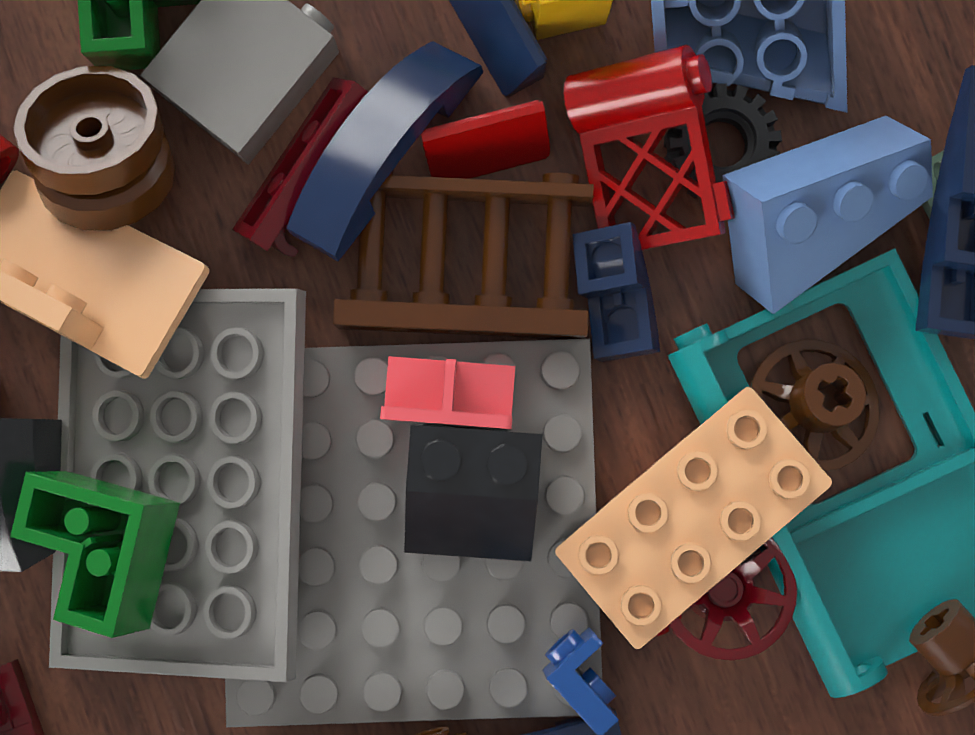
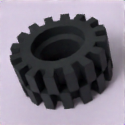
[663,83,782,198]

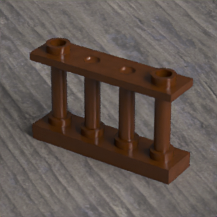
[333,169,594,340]

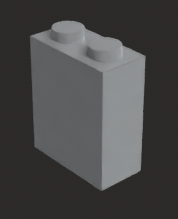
[140,0,339,165]

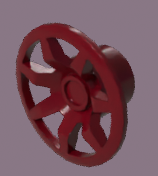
[669,537,797,661]

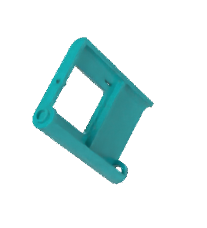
[667,248,975,698]

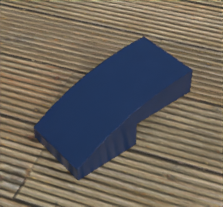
[572,222,661,362]

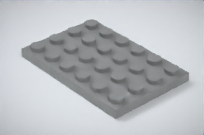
[49,289,306,682]

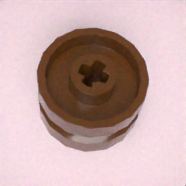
[13,66,176,230]

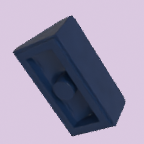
[449,0,547,97]

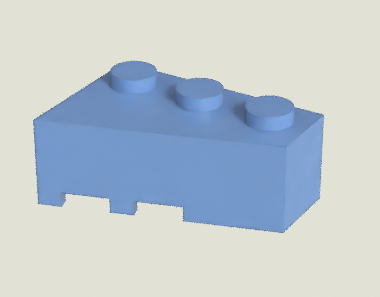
[722,116,933,314]

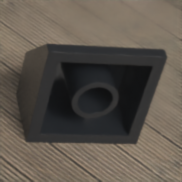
[404,425,543,562]

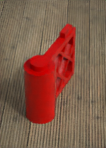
[564,44,735,250]

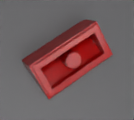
[421,100,550,179]

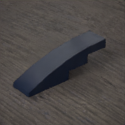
[915,65,975,339]

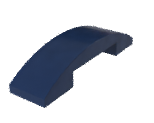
[287,41,484,262]

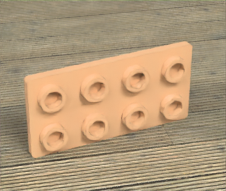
[0,170,209,379]
[555,387,832,649]

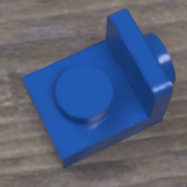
[542,627,619,735]

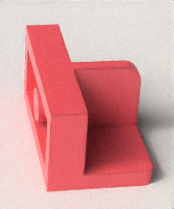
[380,356,515,430]

